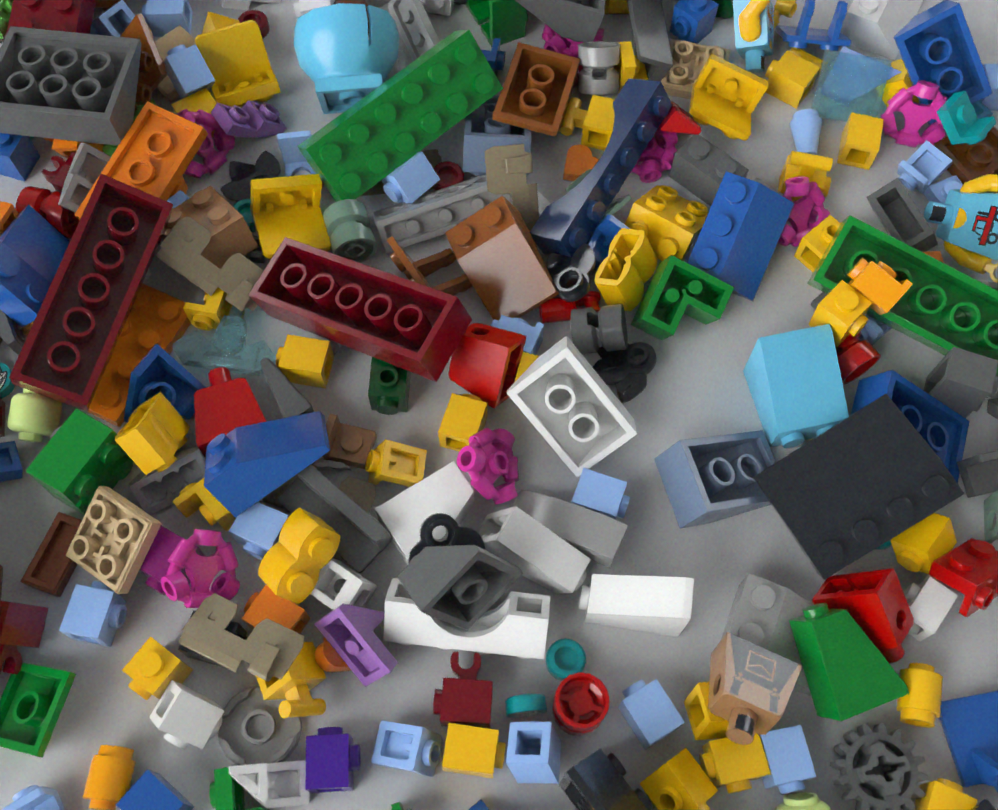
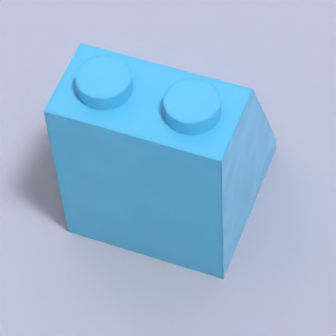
[743,324,849,448]

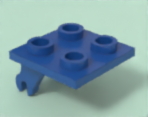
[775,0,851,51]
[939,691,998,792]

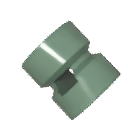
[323,199,377,263]

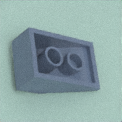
[463,95,532,176]
[654,430,776,529]

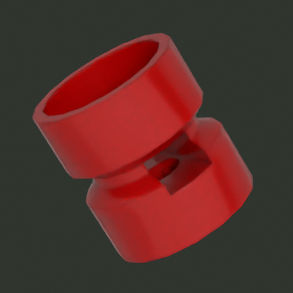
[15,186,80,238]
[835,331,881,385]
[552,672,610,736]

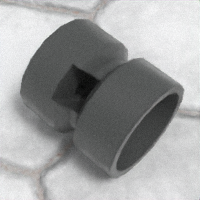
[571,304,628,354]

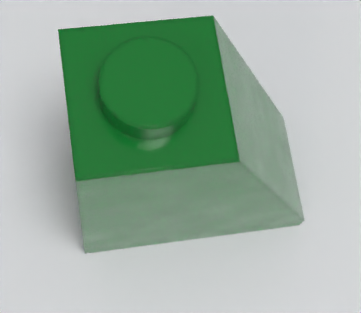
[789,603,909,721]

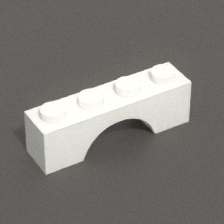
[383,578,550,659]

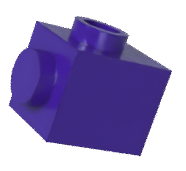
[305,727,361,793]

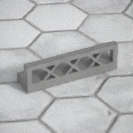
[387,0,440,61]
[374,174,513,254]

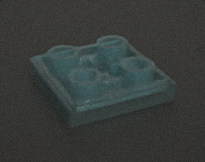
[811,49,892,122]

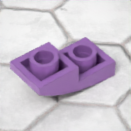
[211,100,287,138]

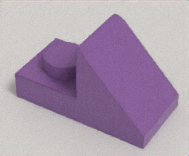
[314,604,398,687]

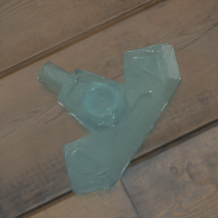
[172,305,276,376]

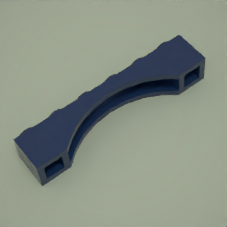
[530,78,672,258]

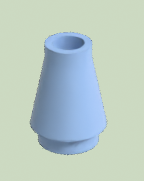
[789,109,823,155]

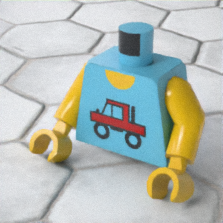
[733,0,797,73]
[924,174,998,283]

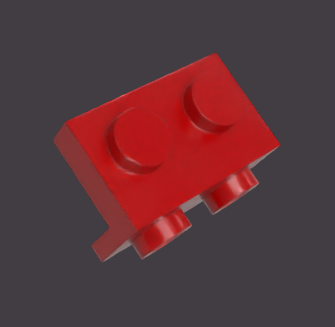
[929,538,998,617]

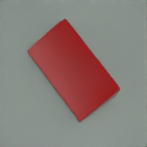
[659,101,702,135]

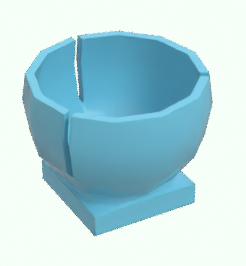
[294,3,399,114]

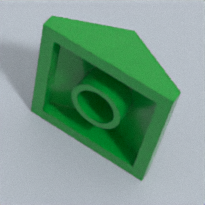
[0,662,76,758]

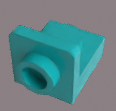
[937,91,997,145]

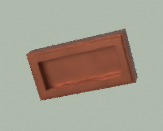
[20,512,82,598]

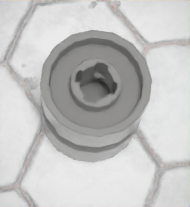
[578,41,620,95]

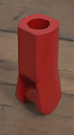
[539,291,601,324]

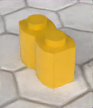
[595,228,657,312]
[115,392,190,475]
[258,507,341,605]

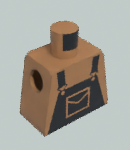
[708,632,802,745]

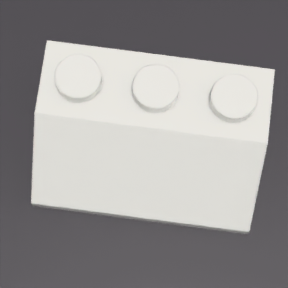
[840,0,923,61]
[506,336,637,477]

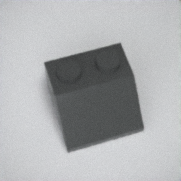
[397,545,523,630]

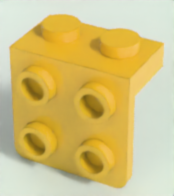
[195,20,281,107]
[689,53,769,141]
[250,174,331,259]
[625,185,709,261]

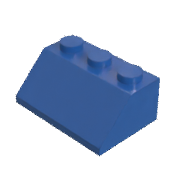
[894,0,993,125]
[687,171,794,301]

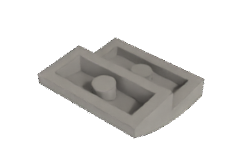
[58,143,111,213]

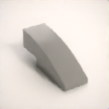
[512,490,628,568]

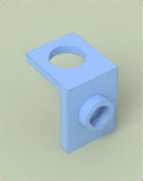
[277,130,316,177]

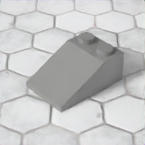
[721,573,814,696]

